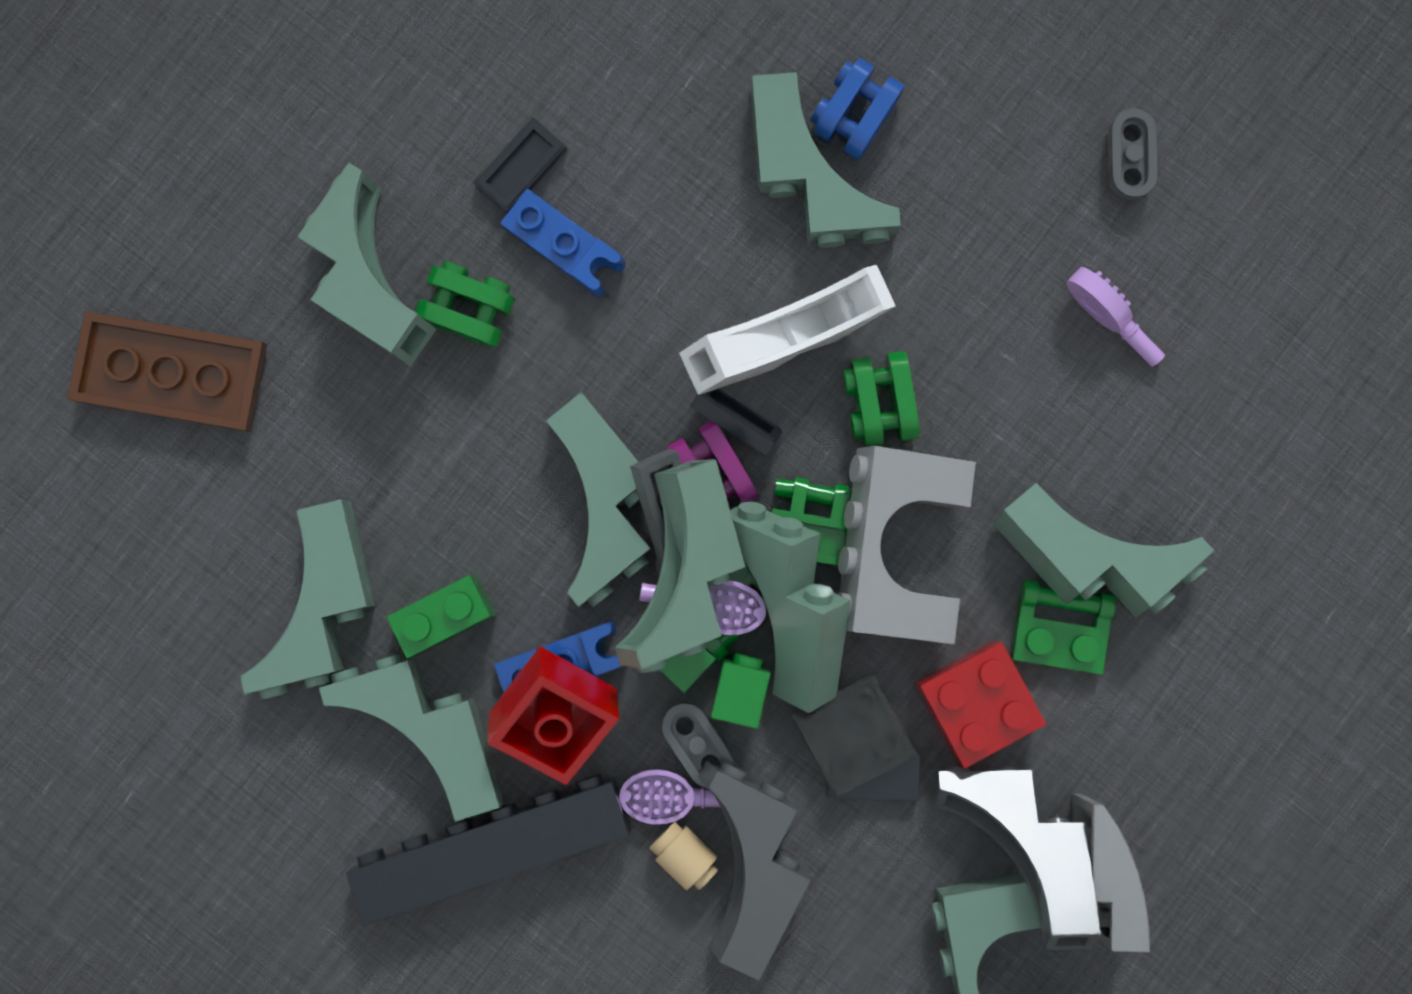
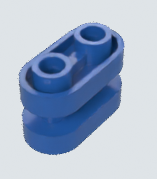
[810,58,906,162]

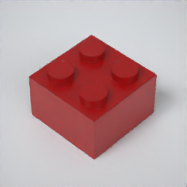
[913,641,1047,768]
[487,646,619,785]

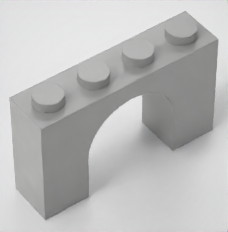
[837,446,976,644]

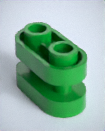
[414,261,516,349]
[843,351,920,447]

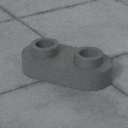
[1108,108,1158,201]
[662,702,733,788]

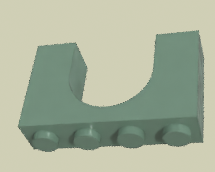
[931,874,1041,994]

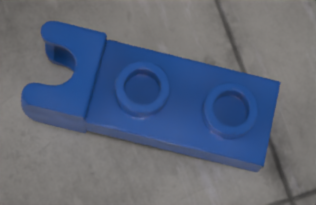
[500,189,626,298]
[494,621,622,692]

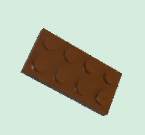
[67,311,267,432]

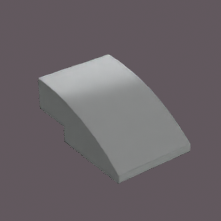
[1072,794,1150,952]

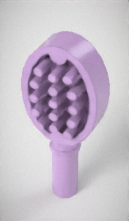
[1066,267,1165,367]
[639,580,766,635]
[619,769,720,824]

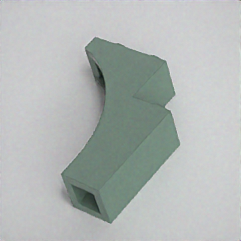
[751,72,901,248]
[298,163,436,367]
[546,392,651,608]
[615,459,745,673]
[992,483,1215,618]
[240,499,376,700]
[730,502,851,713]
[319,654,505,821]

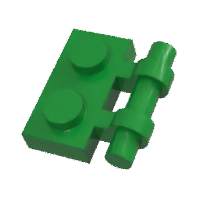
[771,477,852,566]

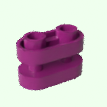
[667,420,759,503]

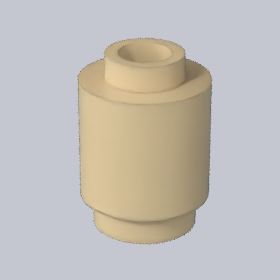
[649,821,718,890]

